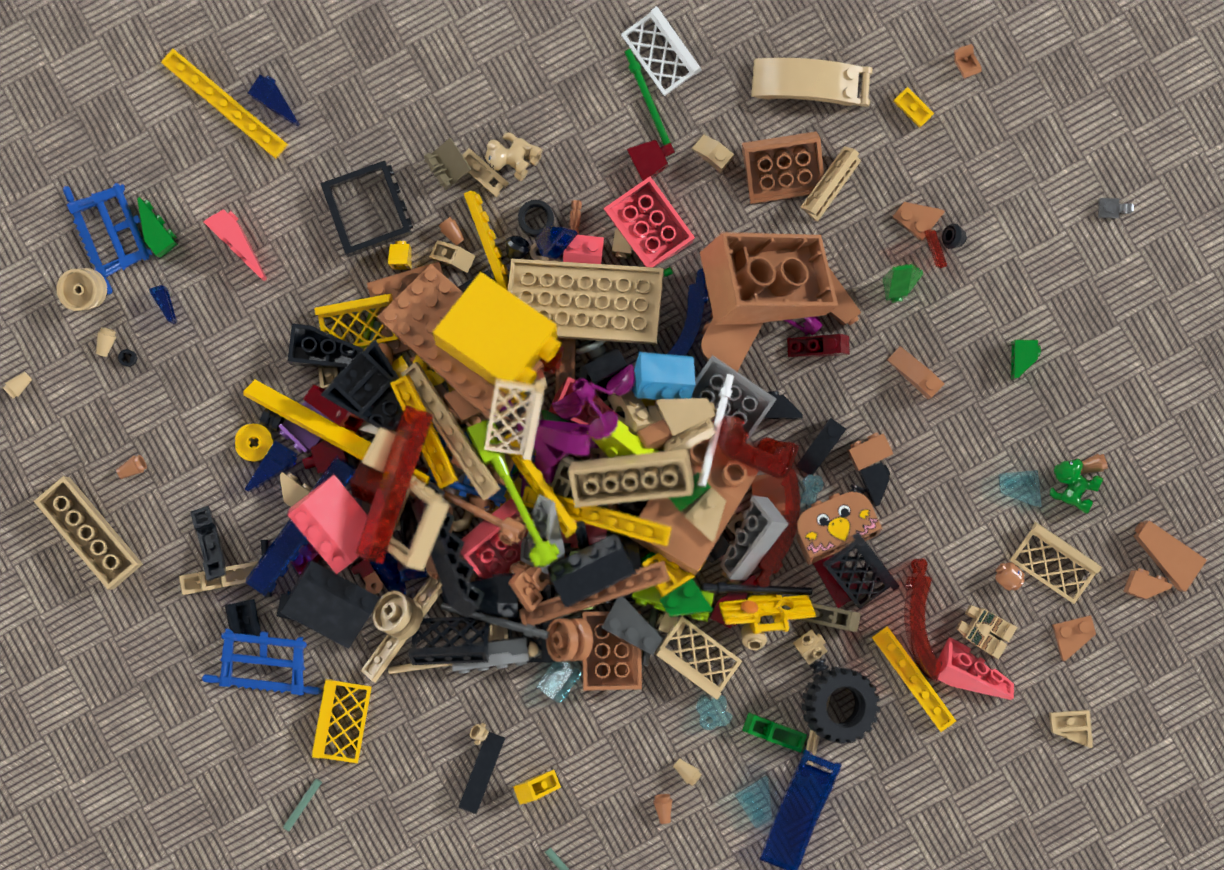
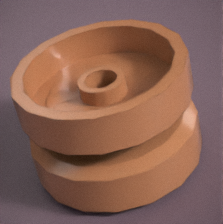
[546,618,593,662]

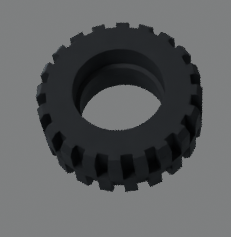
[801,667,880,744]

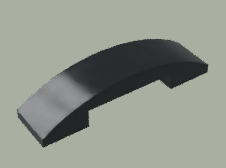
[398,498,419,572]
[190,506,226,581]

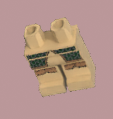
[956,605,1018,659]

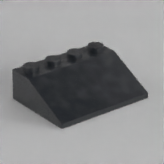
[280,561,380,649]

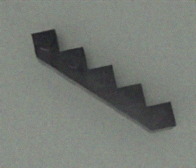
[411,482,484,617]

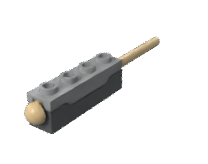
[388,636,539,674]

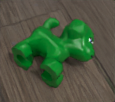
[1049,458,1103,514]

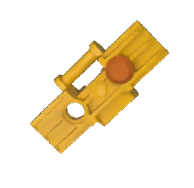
[719,594,816,635]

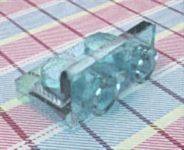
[536,661,582,703]

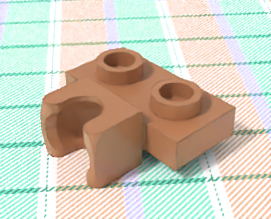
[508,567,549,612]

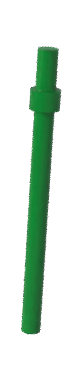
[624,49,671,145]

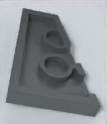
[601,596,662,655]

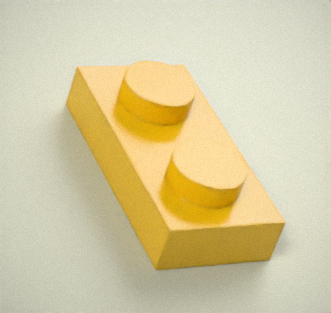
[893,87,934,128]

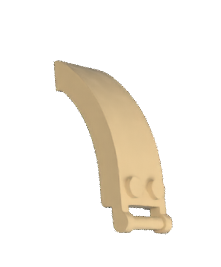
[751,58,872,107]

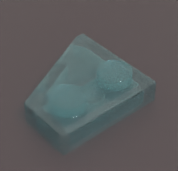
[998,470,1042,507]
[735,775,772,828]

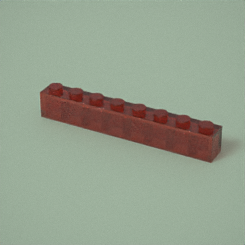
[355,405,434,564]

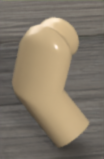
[452,510,473,533]

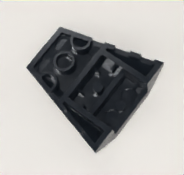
[321,339,407,431]

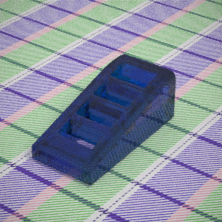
[149,285,177,325]

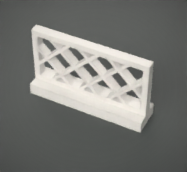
[621,6,702,96]

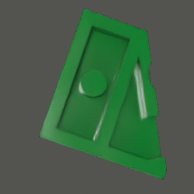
[659,578,713,617]

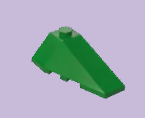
[883,264,924,303]

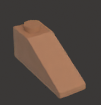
[887,346,944,400]

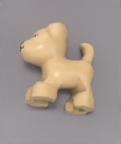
[485,132,543,181]

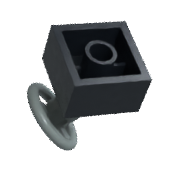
[576,340,628,402]

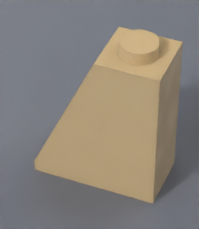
[655,398,717,437]

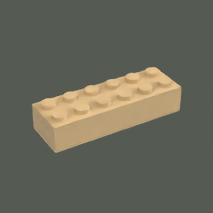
[568,449,694,507]
[34,476,143,590]

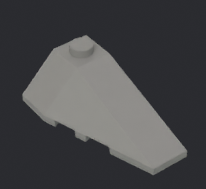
[520,495,565,574]

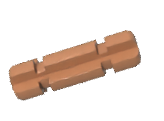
[569,200,582,235]

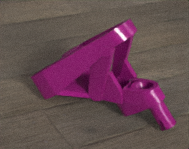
[517,418,600,498]

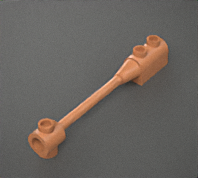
[385,459,527,545]

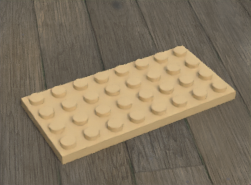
[508,259,664,345]

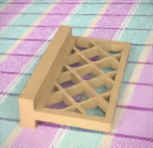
[484,379,544,460]
[1010,521,1102,604]
[654,616,742,700]

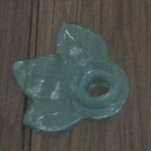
[799,474,824,510]
[696,694,733,730]

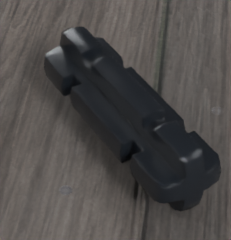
[575,520,589,550]

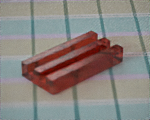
[924,229,947,269]

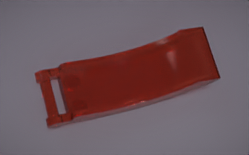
[756,469,800,587]
[904,559,942,681]

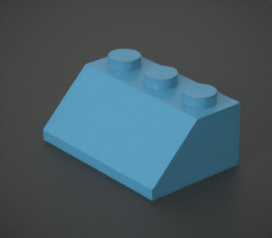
[631,352,695,399]

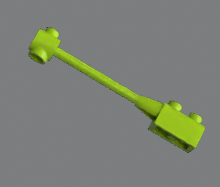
[467,420,560,568]

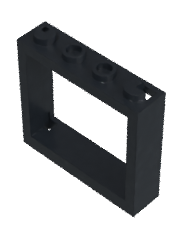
[320,160,414,257]

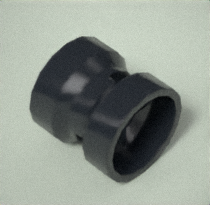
[259,408,285,432]

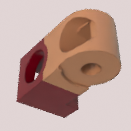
[351,558,384,594]

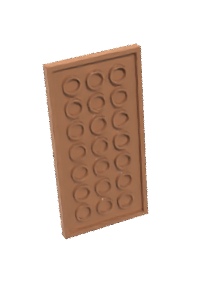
[377,264,543,419]

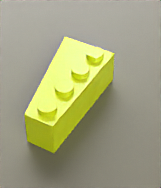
[588,420,659,458]

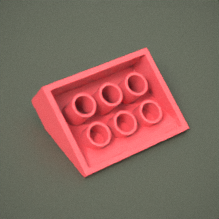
[604,176,695,268]
[287,474,376,574]
[460,497,532,579]

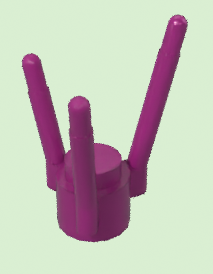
[784,316,823,336]

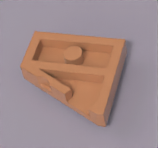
[892,202,945,241]
[1052,615,1096,661]

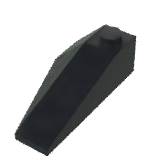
[288,324,363,369]
[442,573,520,618]

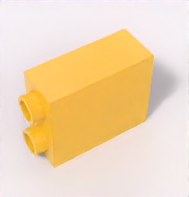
[433,272,561,398]

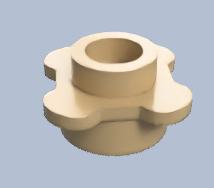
[470,723,488,745]

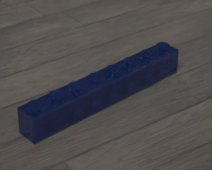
[246,455,357,596]

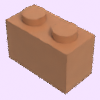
[847,432,893,471]

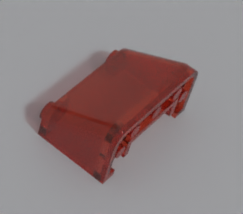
[712,414,800,479]

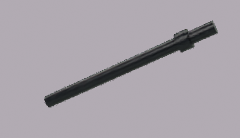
[701,582,813,595]

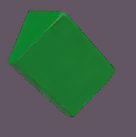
[668,472,711,512]

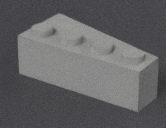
[720,495,788,581]

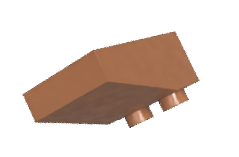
[700,233,838,324]
[627,439,759,576]

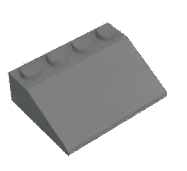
[691,355,776,445]

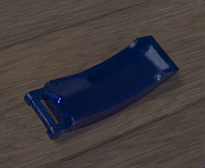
[668,268,708,356]
[759,749,842,870]

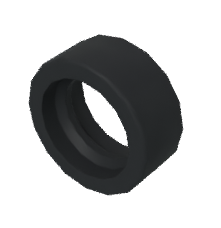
[518,200,554,237]

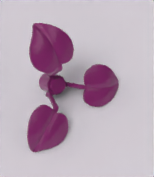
[552,364,635,439]

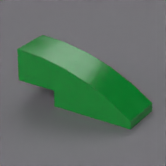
[742,712,807,753]

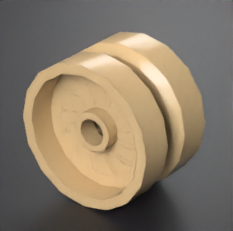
[57,268,107,311]
[372,591,423,640]

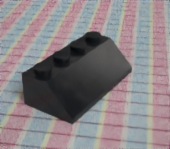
[547,533,636,608]

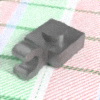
[1098,198,1134,219]

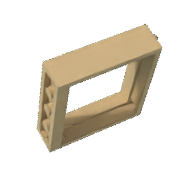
[372,473,449,570]

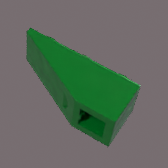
[137,197,178,258]

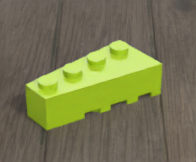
[632,586,714,623]

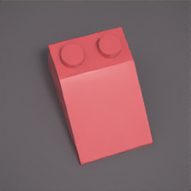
[563,234,604,264]

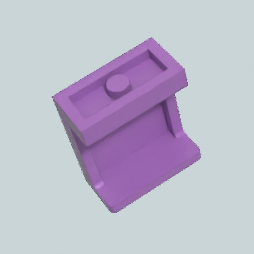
[278,401,335,454]

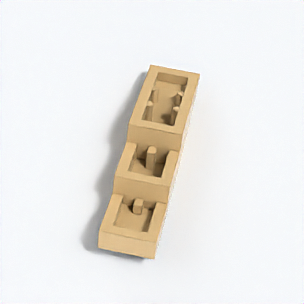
[179,561,261,595]

